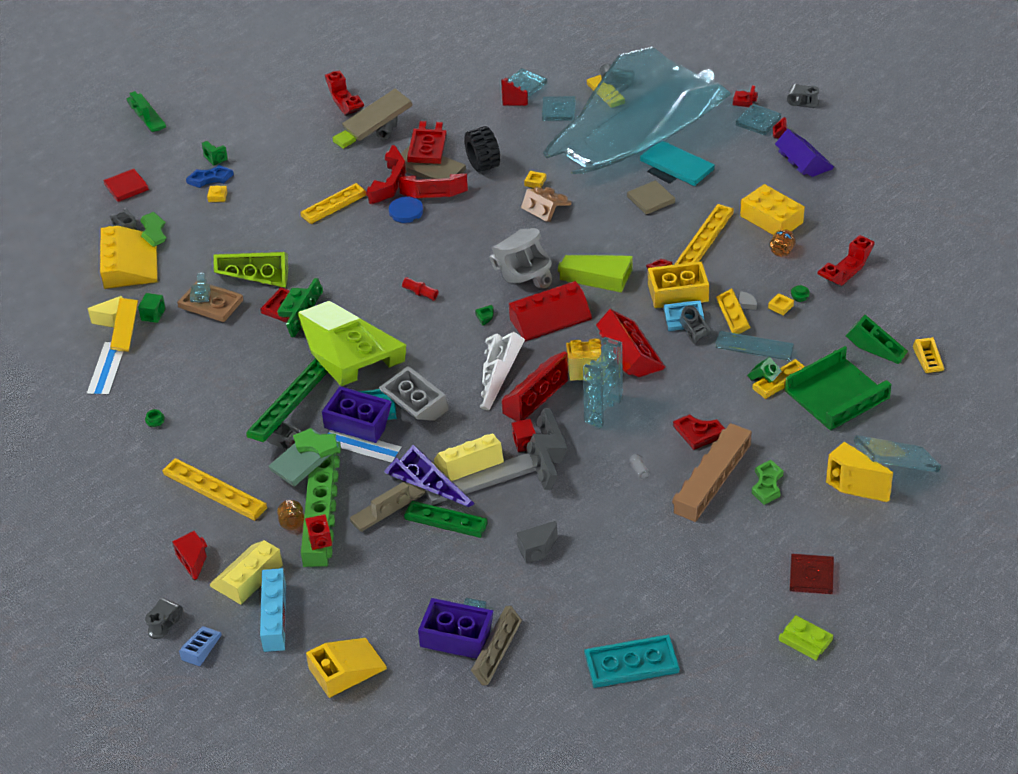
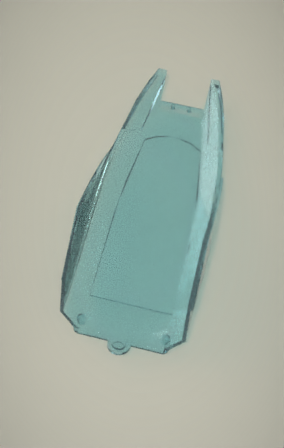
[543,47,731,174]

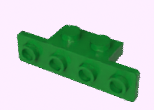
[126,91,166,132]
[277,278,323,337]

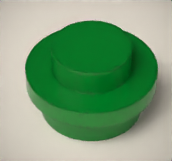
[791,285,809,302]
[145,409,165,427]

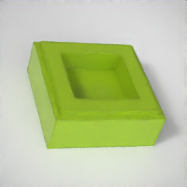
[332,130,356,149]

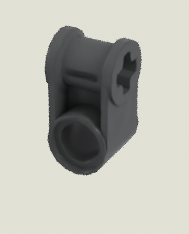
[786,84,819,108]
[110,208,138,230]
[680,305,711,344]
[267,422,301,451]
[145,598,183,639]

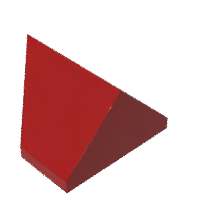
[501,78,528,106]

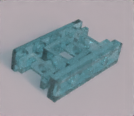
[583,337,623,428]

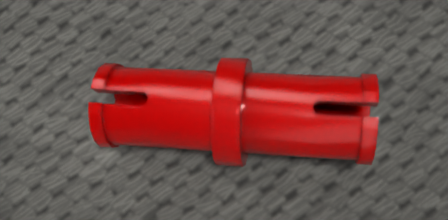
[402,277,439,301]

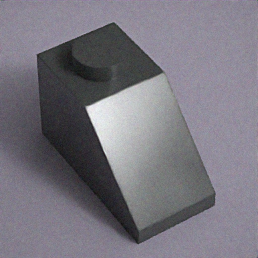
[517,521,558,563]

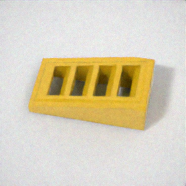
[913,337,944,373]

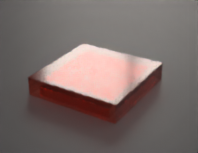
[790,554,834,594]

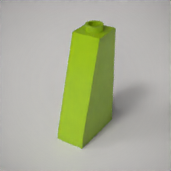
[557,255,633,293]

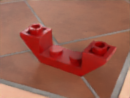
[325,70,364,115]
[366,145,406,204]
[399,174,468,198]
[817,235,875,286]

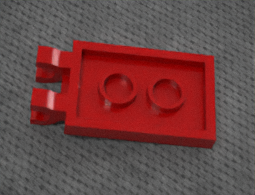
[407,121,447,164]

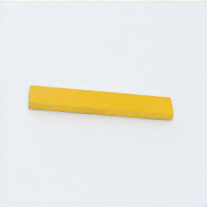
[674,204,734,265]
[162,458,267,521]

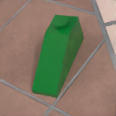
[845,314,908,364]

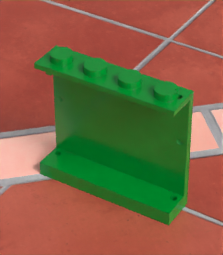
[785,346,892,431]

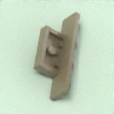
[350,482,426,531]

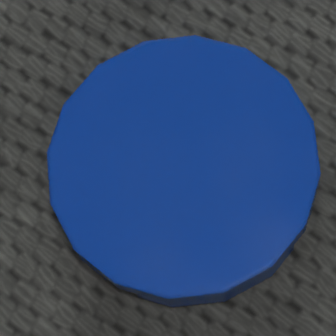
[389,197,423,223]

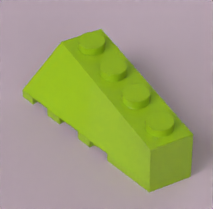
[213,252,288,288]

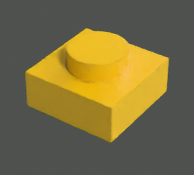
[524,171,546,188]
[207,185,227,202]
[768,293,794,316]

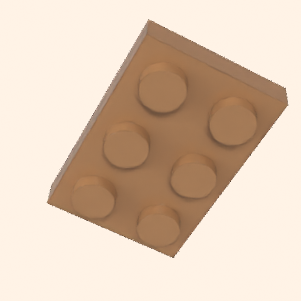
[177,281,243,322]

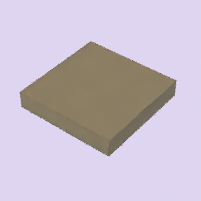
[627,180,675,215]

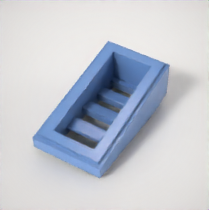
[179,626,222,666]

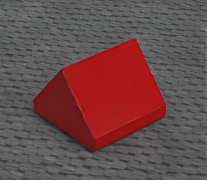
[773,117,788,138]

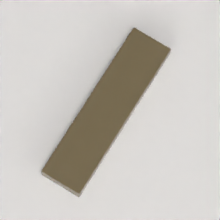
[471,606,522,685]

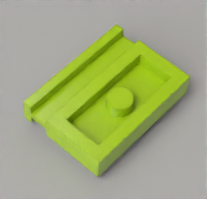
[779,615,833,660]

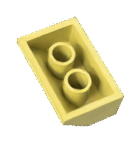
[434,433,504,481]
[210,540,283,605]

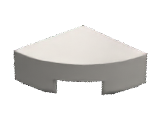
[739,291,757,310]

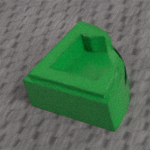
[475,305,494,326]

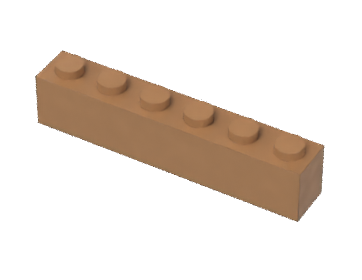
[672,423,752,522]

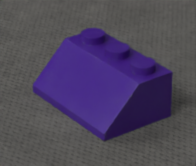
[775,128,835,177]
[322,386,392,443]
[418,598,493,659]

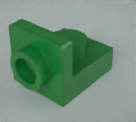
[202,141,228,166]
[747,357,782,383]

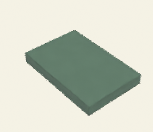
[268,429,330,487]

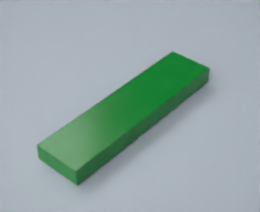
[404,501,488,538]

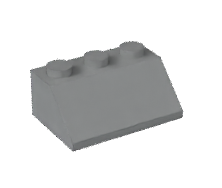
[379,366,449,421]

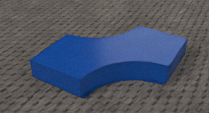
[186,165,234,188]

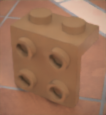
[521,187,572,222]

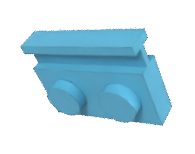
[664,300,704,331]

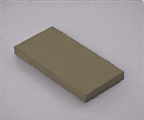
[342,88,413,141]
[401,146,466,179]

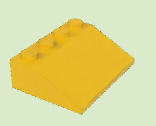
[100,226,158,289]

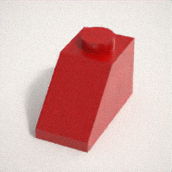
[172,531,207,580]

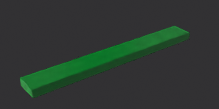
[246,358,328,442]

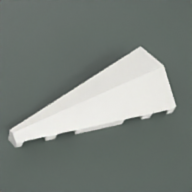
[480,332,525,410]

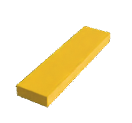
[301,183,367,224]

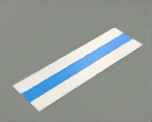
[87,342,123,394]
[328,430,401,462]

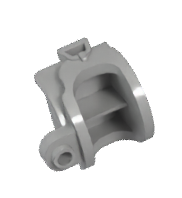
[490,228,552,288]

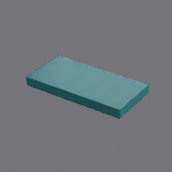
[640,140,715,186]
[584,634,680,688]

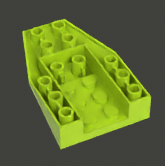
[298,301,406,387]

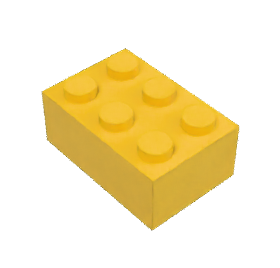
[740,184,805,238]
[648,261,709,308]

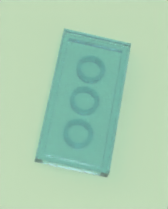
[854,435,941,472]

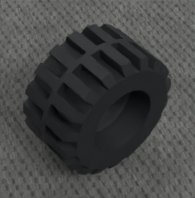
[464,126,500,172]

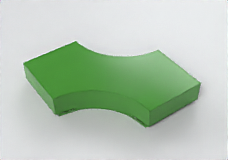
[140,212,167,247]
[293,428,340,458]
[752,460,784,505]

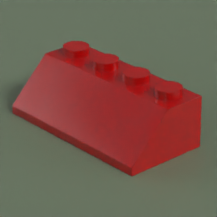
[509,281,592,342]
[596,309,665,377]
[502,351,568,421]

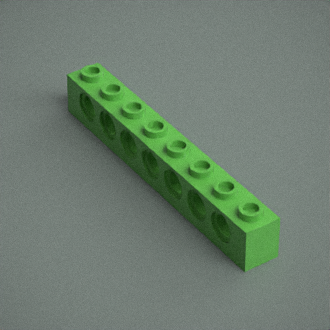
[301,434,341,567]

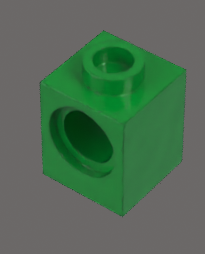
[138,293,166,323]

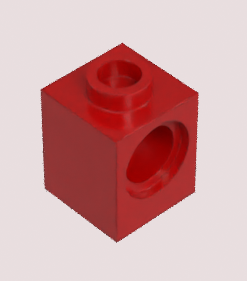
[511,419,536,452]
[305,514,332,550]

